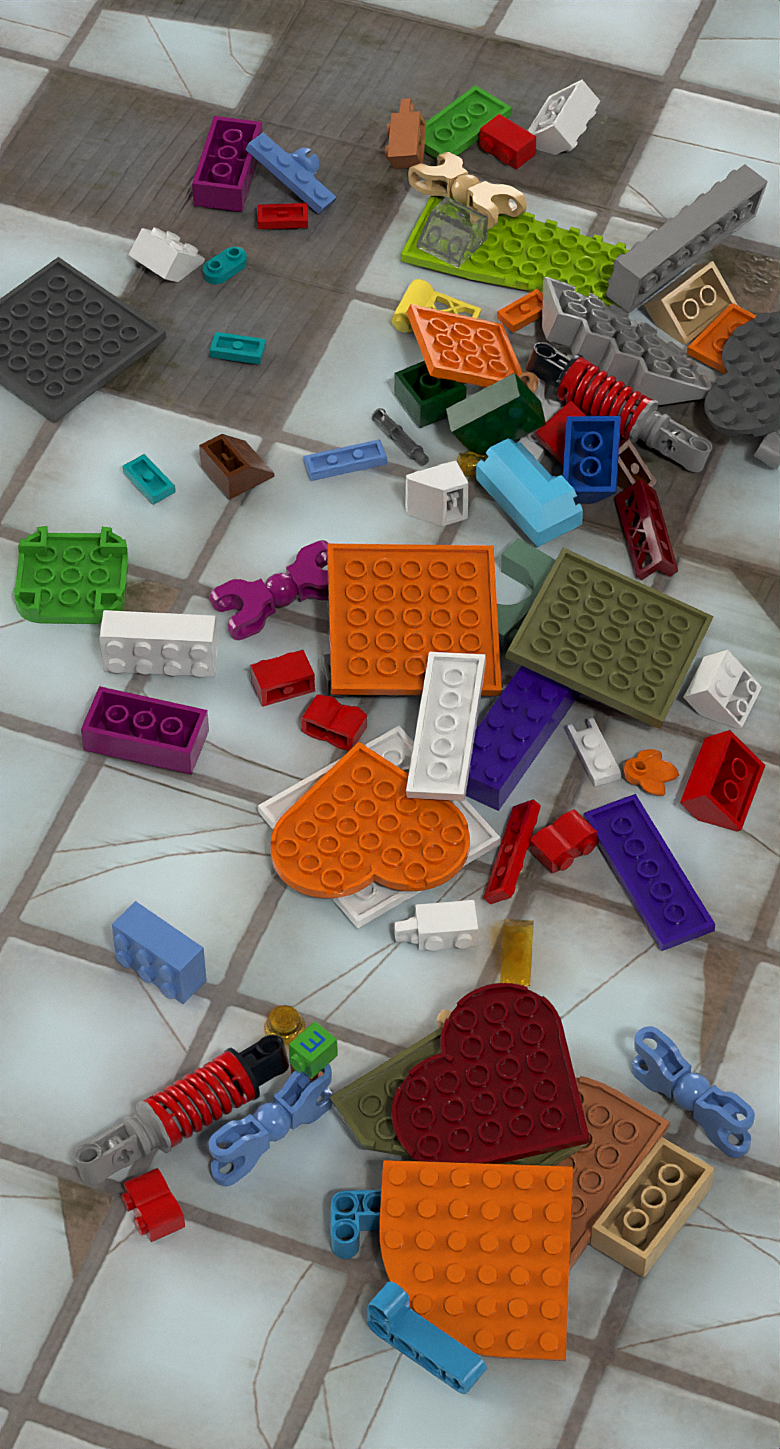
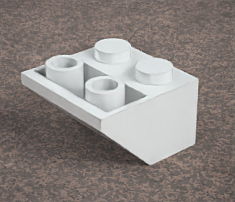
[128,227,205,282]
[406,460,468,526]
[684,650,762,729]

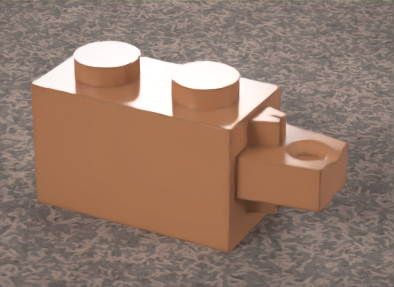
[385,98,426,169]

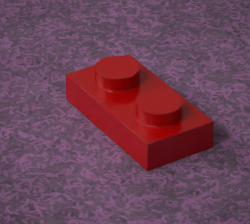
[257,203,308,229]

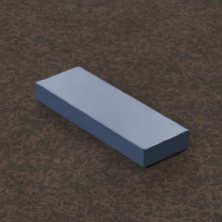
[303,439,388,481]

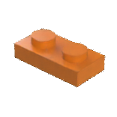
[497,289,543,333]

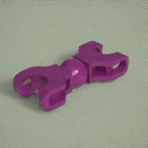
[209,540,329,640]

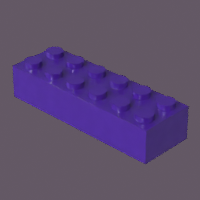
[466,665,580,811]

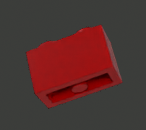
[479,114,536,170]
[250,650,315,707]

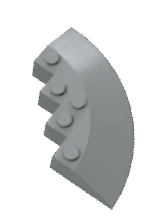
[542,276,712,405]

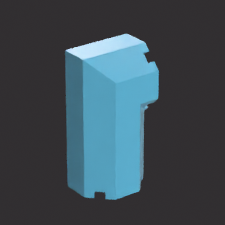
[476,438,583,547]

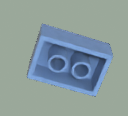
[112,901,207,1004]

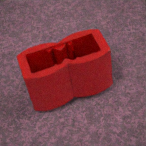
[301,695,368,751]
[530,809,597,873]
[121,1168,185,1242]

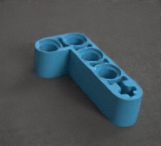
[331,1190,381,1259]
[367,1281,487,1394]

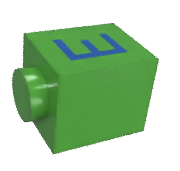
[289,1021,338,1079]

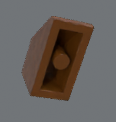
[617,439,657,497]

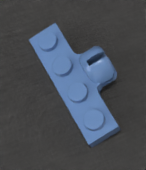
[245,132,337,214]

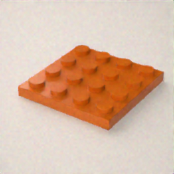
[406,304,527,388]

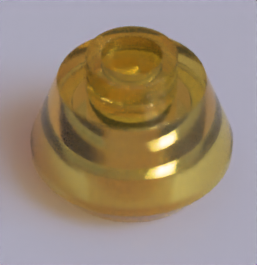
[264,1005,306,1045]

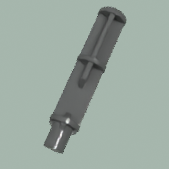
[372,408,429,466]

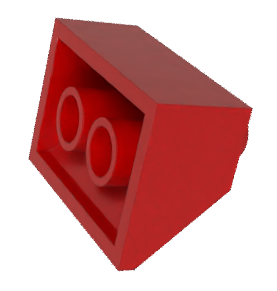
[680,730,765,832]

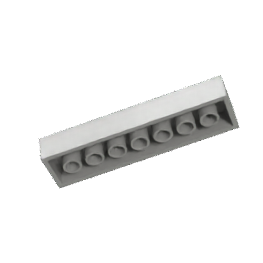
[606,164,768,313]

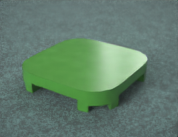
[14,526,129,624]

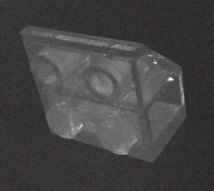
[417,196,488,268]

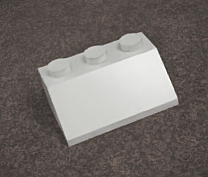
[528,80,600,155]

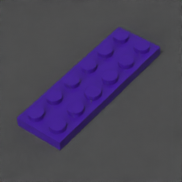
[583,794,716,951]

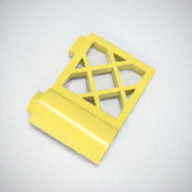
[391,279,482,333]

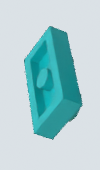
[210,332,266,365]
[122,454,175,505]

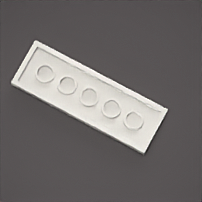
[406,652,486,801]

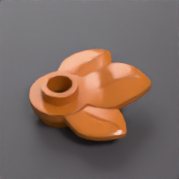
[623,749,679,796]

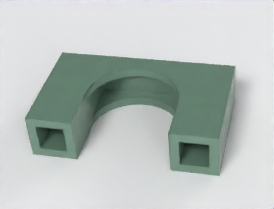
[497,538,556,653]

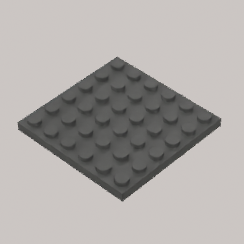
[0,257,166,422]

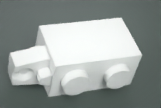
[394,900,478,951]

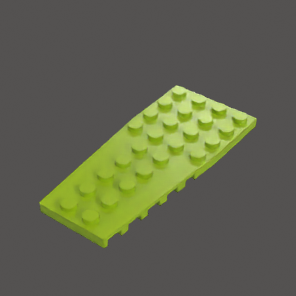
[401,196,630,308]

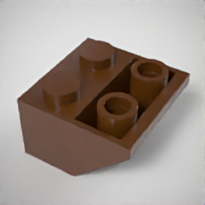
[199,434,275,499]

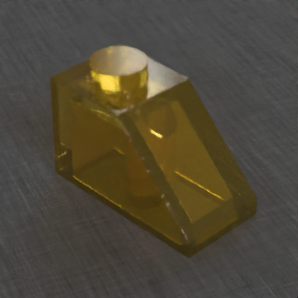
[500,919,534,986]

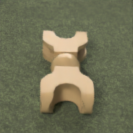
[408,152,527,229]

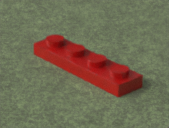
[483,799,541,904]

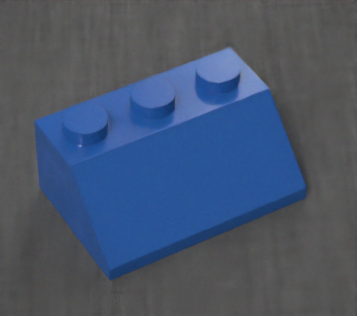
[563,416,621,503]

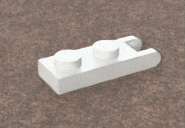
[565,717,621,787]

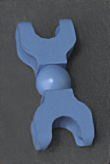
[632,1026,755,1158]
[209,1064,333,1187]

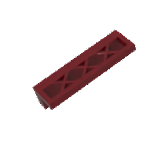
[615,479,678,581]

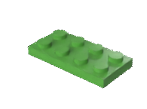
[424,85,512,159]

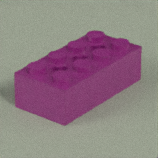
[192,116,263,212]
[81,686,209,775]

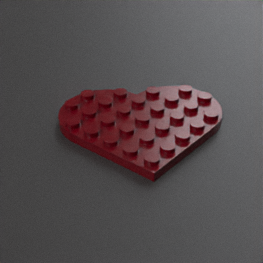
[392,983,591,1164]

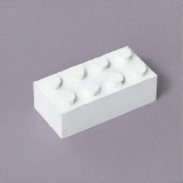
[100,610,218,677]

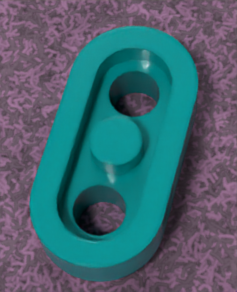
[203,247,247,285]

